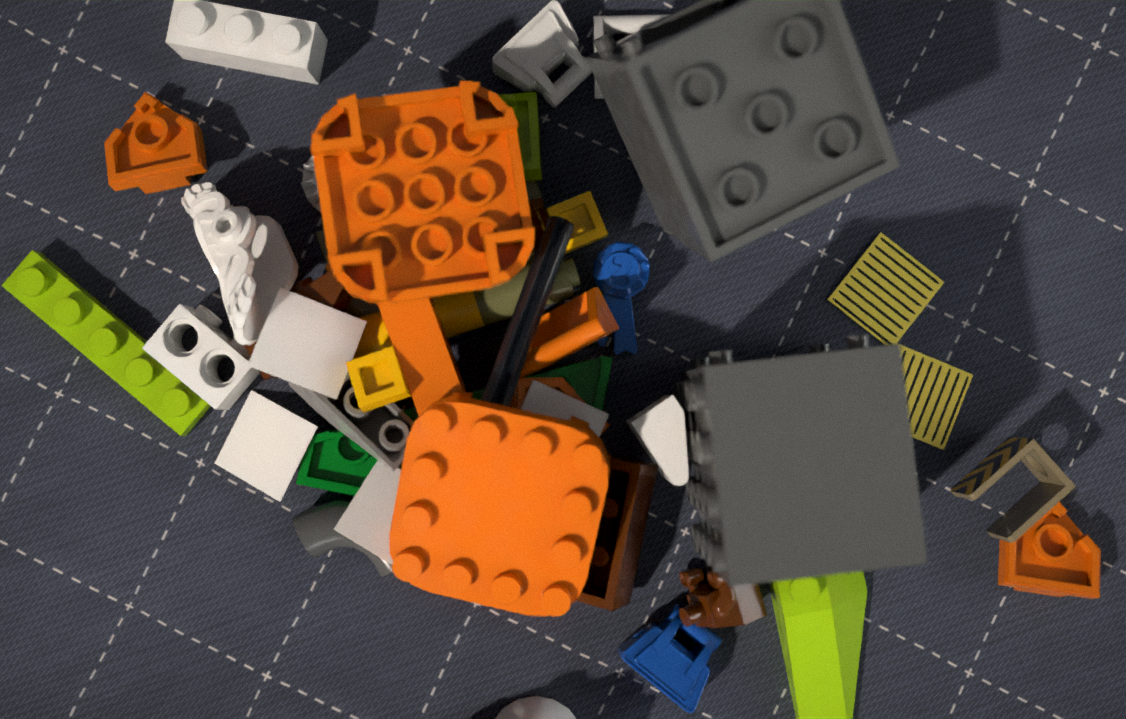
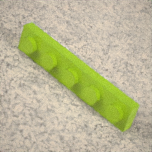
[2,250,211,436]

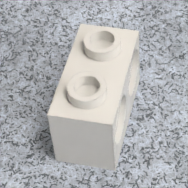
[142,304,260,410]

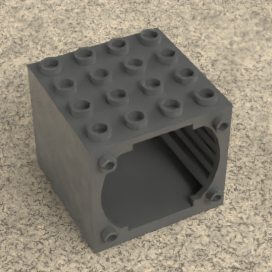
[586,0,900,262]
[675,334,928,586]

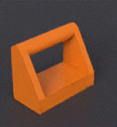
[520,287,620,378]

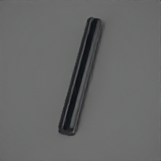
[481,216,574,407]

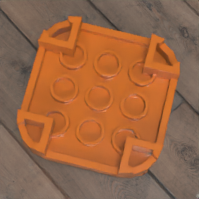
[311,81,535,304]
[389,392,611,617]

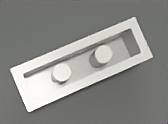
[165,0,328,85]

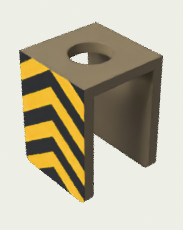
[950,437,1076,543]

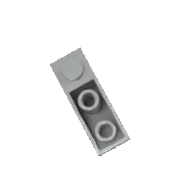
[289,372,414,472]

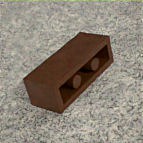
[575,454,658,611]

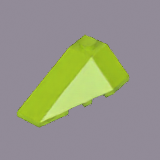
[768,571,867,719]

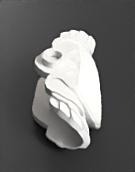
[181,182,298,345]

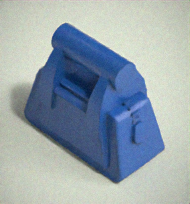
[618,604,722,713]

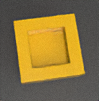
[546,191,608,254]
[346,346,411,413]

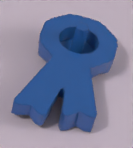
[592,241,650,355]

